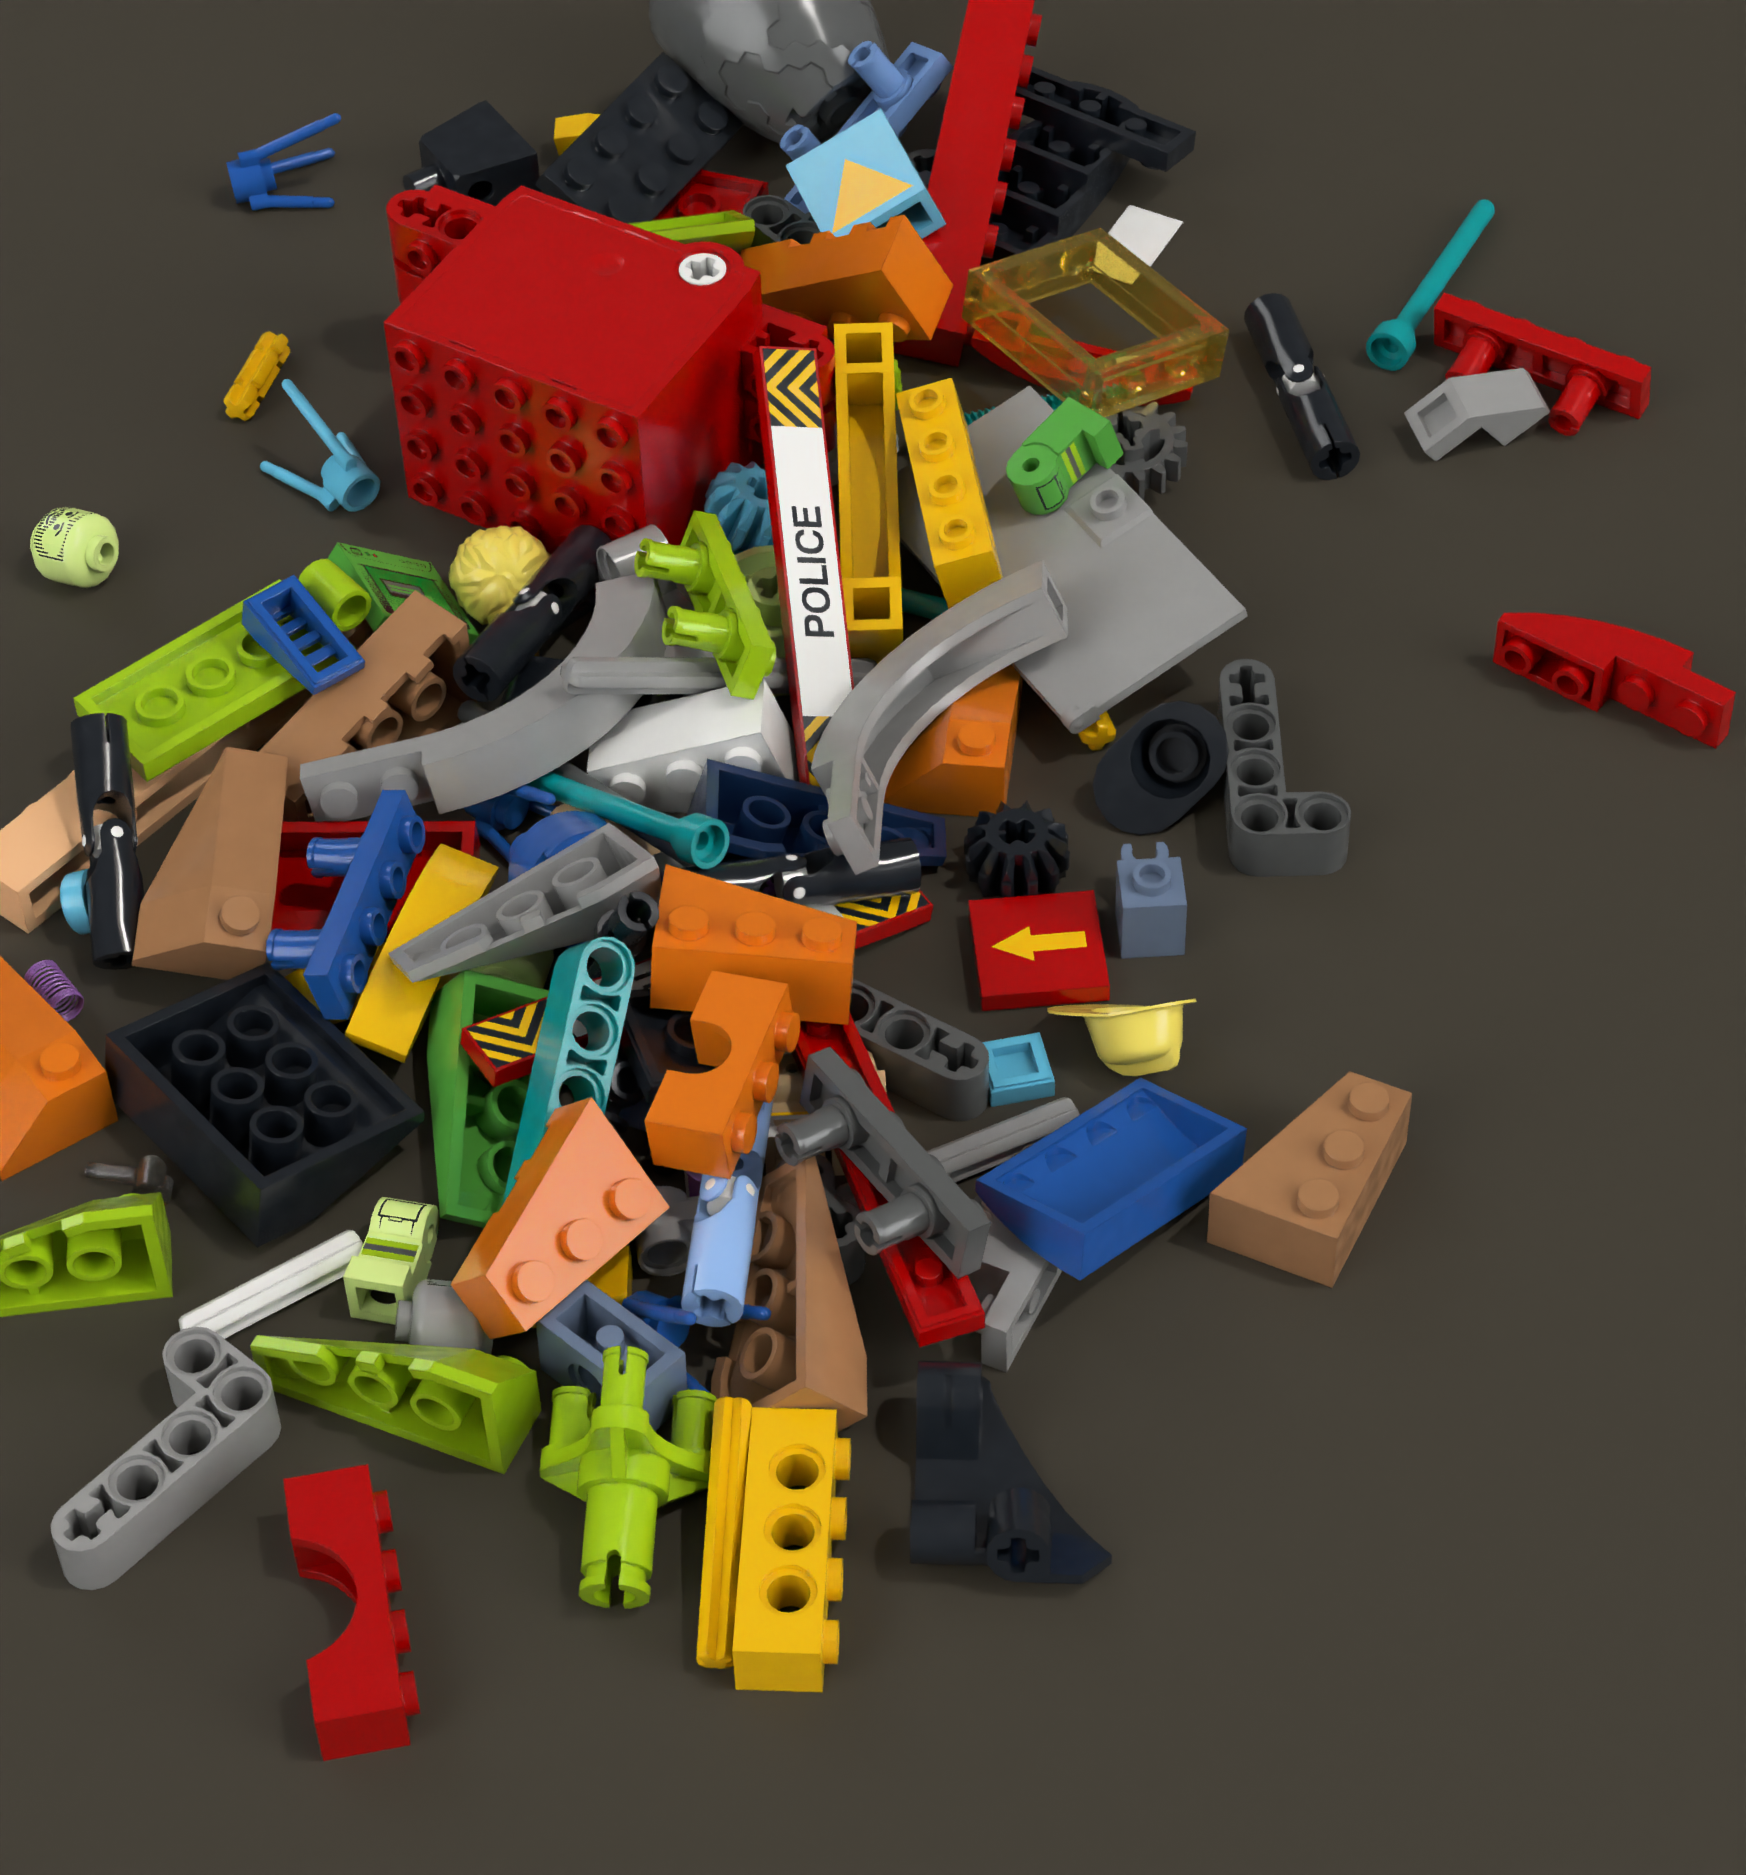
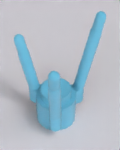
[260,379,381,512]

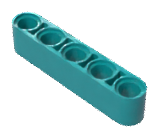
[502,936,635,1205]

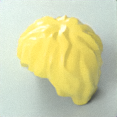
[449,526,550,625]

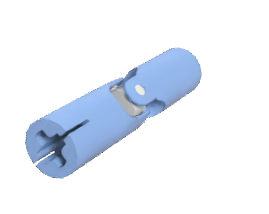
[681,1100,773,1327]

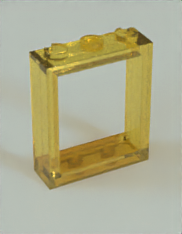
[962,227,1229,417]

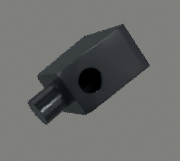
[403,100,541,206]

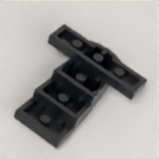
[981,66,1196,278]

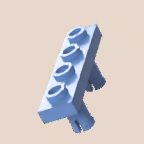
[779,41,954,214]

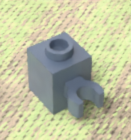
[1115,842,1187,959]

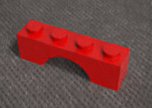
[283,1464,421,1761]

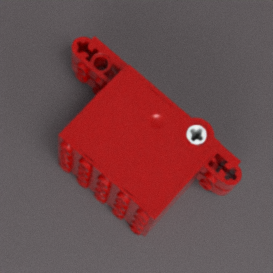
[383,184,837,554]

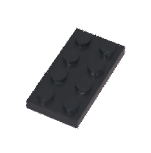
[535,51,743,223]

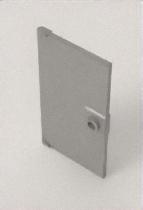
[897,385,1248,734]

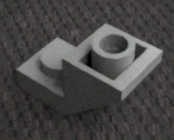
[1404,368,1550,461]

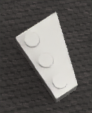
[587,678,799,812]

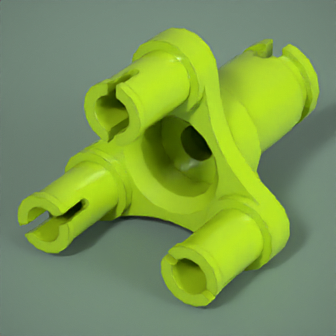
[539,1346,717,1609]

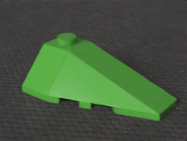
[427,970,563,1228]

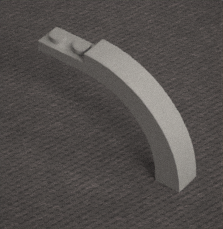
[811,560,1068,875]
[300,574,669,821]

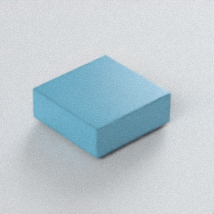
[982,1032,1055,1107]

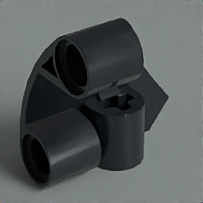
[910,1361,1112,1584]

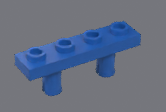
[266,790,425,1020]

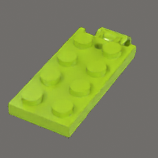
[73,559,371,782]

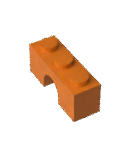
[644,970,800,1179]

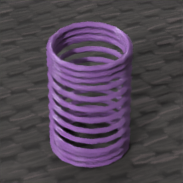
[24,960,84,1021]

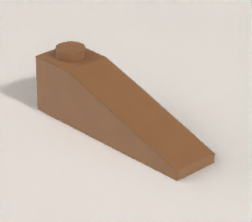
[131,747,289,980]

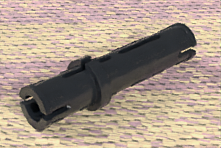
[587,891,659,979]

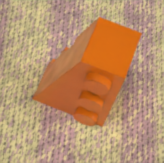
[650,864,857,1025]

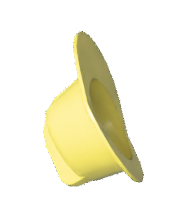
[1047,999,1197,1076]

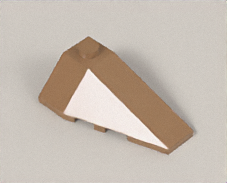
[711,1156,867,1432]

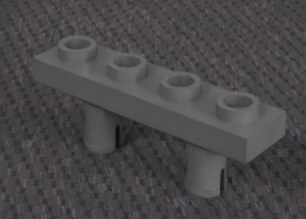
[775,1047,991,1279]

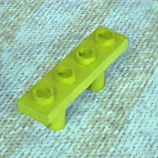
[634,510,776,700]

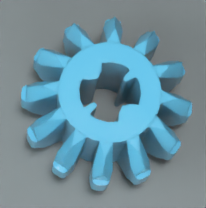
[704,461,773,552]

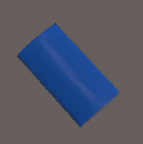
[975,1077,1247,1280]

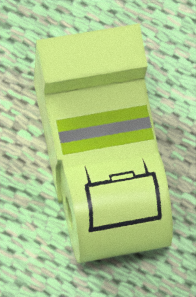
[343,1197,439,1325]

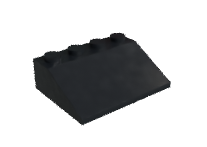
[105,962,425,1247]

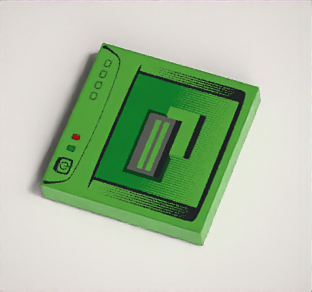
[327,542,479,645]

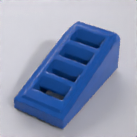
[242,575,365,695]

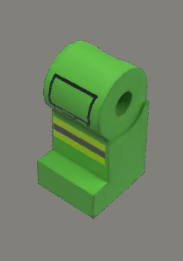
[1006,397,1124,515]

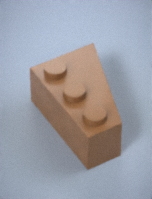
[1207,1071,1412,1288]

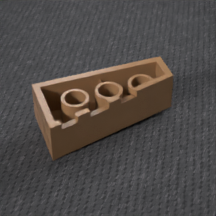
[259,590,477,822]

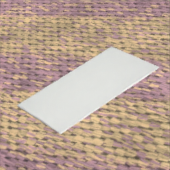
[1085,205,1183,283]

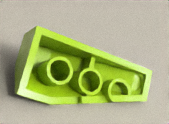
[0,1192,173,1317]
[250,1335,542,1474]

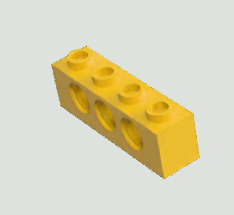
[895,378,1003,609]
[732,1407,851,1692]

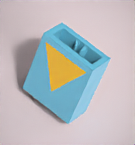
[786,109,946,239]

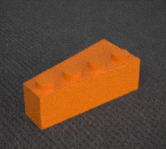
[740,214,953,342]

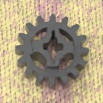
[1086,397,1188,500]

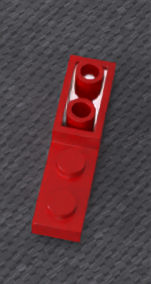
[1493,613,1736,749]

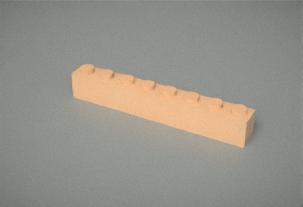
[0,619,374,934]

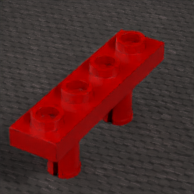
[1434,292,1652,436]

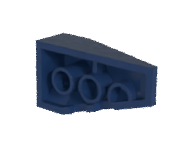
[686,759,947,866]

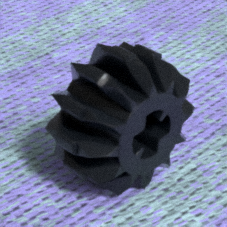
[964,800,1070,898]

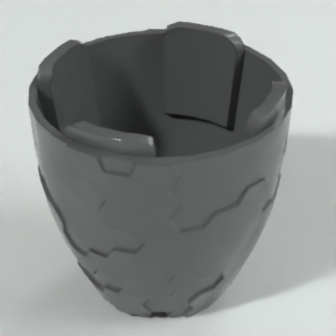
[649,0,889,144]

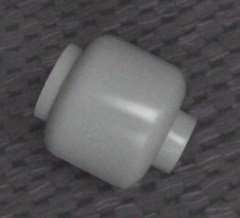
[394,1279,493,1354]

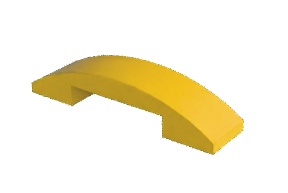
[345,843,499,1063]

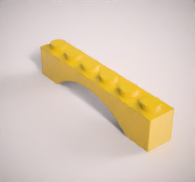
[834,322,903,663]

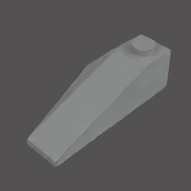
[388,822,661,983]

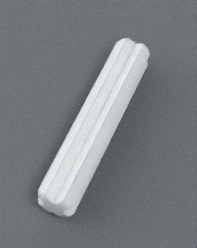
[178,1230,363,1339]

